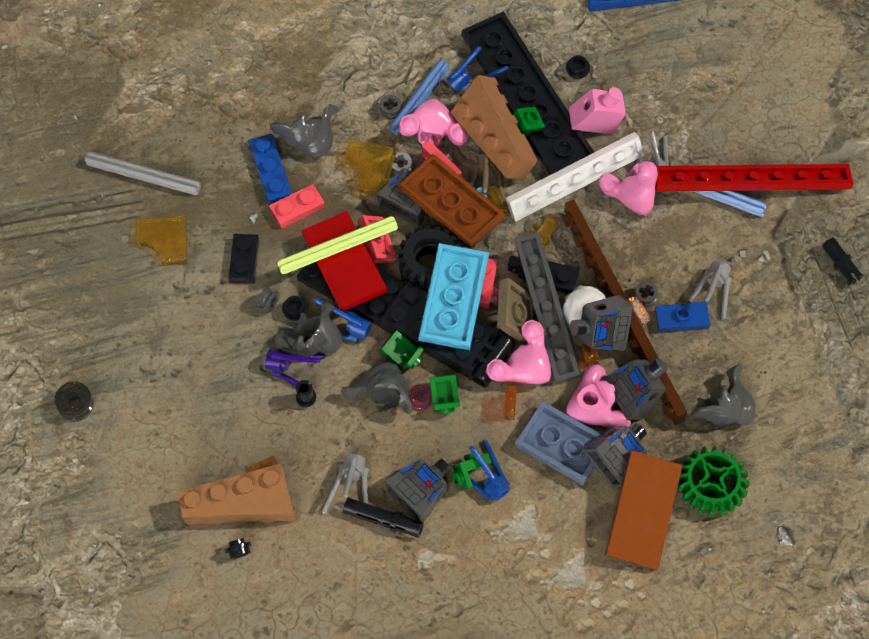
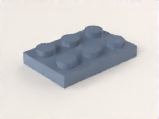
[515,401,601,485]

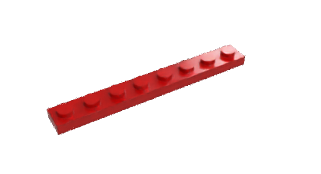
[655,164,854,192]

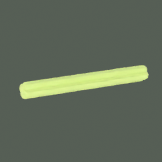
[277,216,398,274]

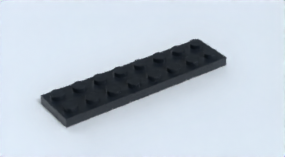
[462,11,594,175]

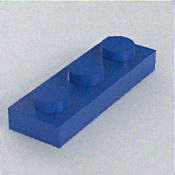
[249,133,292,205]

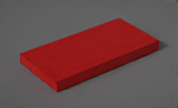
[301,211,387,311]

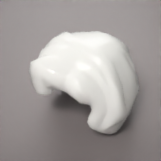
[562,285,605,328]

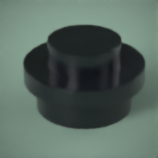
[566,55,590,79]
[282,296,308,321]
[225,538,252,559]

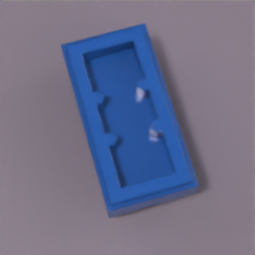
[655,302,710,333]

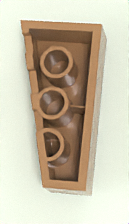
[450,75,538,179]
[176,463,297,525]

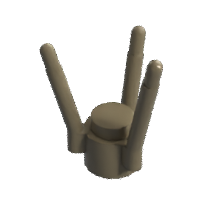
[470,153,506,207]

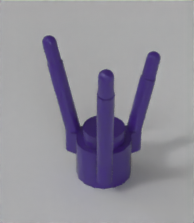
[265,349,325,386]

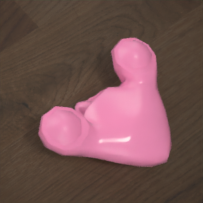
[399,98,469,146]
[599,161,658,216]
[486,320,551,384]
[566,364,631,429]

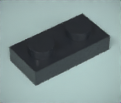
[228,234,259,284]

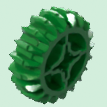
[677,445,750,518]

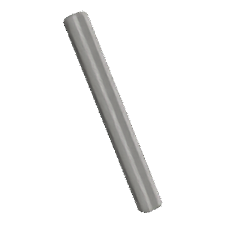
[85,151,201,195]

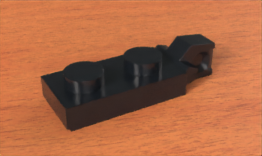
[507,256,579,294]

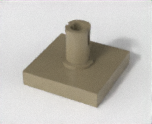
[488,278,536,345]

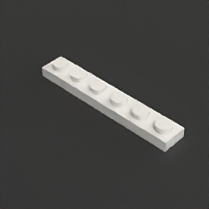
[505,132,644,222]

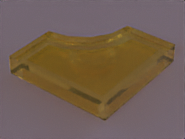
[343,140,397,195]
[136,216,188,266]

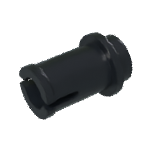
[296,380,317,407]

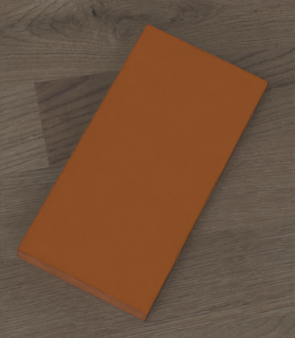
[398,154,506,249]
[604,451,683,570]

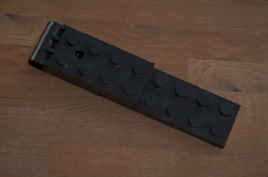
[297,262,515,388]

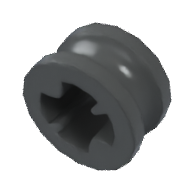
[380,95,402,119]
[634,281,658,308]
[257,287,280,313]

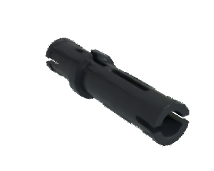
[343,497,424,538]

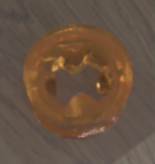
[581,344,599,367]

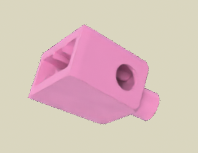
[569,87,625,135]

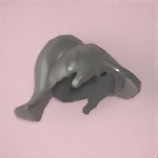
[270,104,340,158]
[274,303,342,357]
[341,362,412,414]
[691,364,756,426]

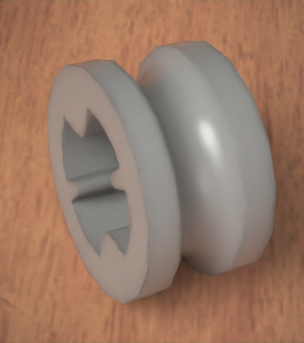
[390,152,412,175]

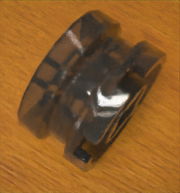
[55,381,93,422]

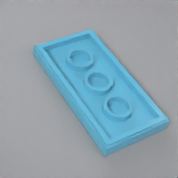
[419,243,489,350]

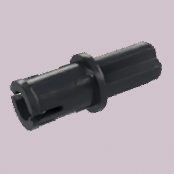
[822,238,864,285]

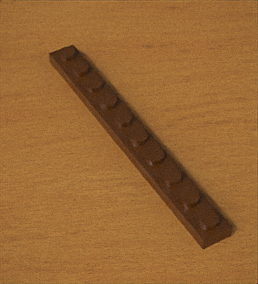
[562,199,687,425]

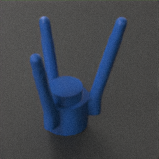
[446,46,509,92]
[314,298,372,343]
[470,440,511,502]

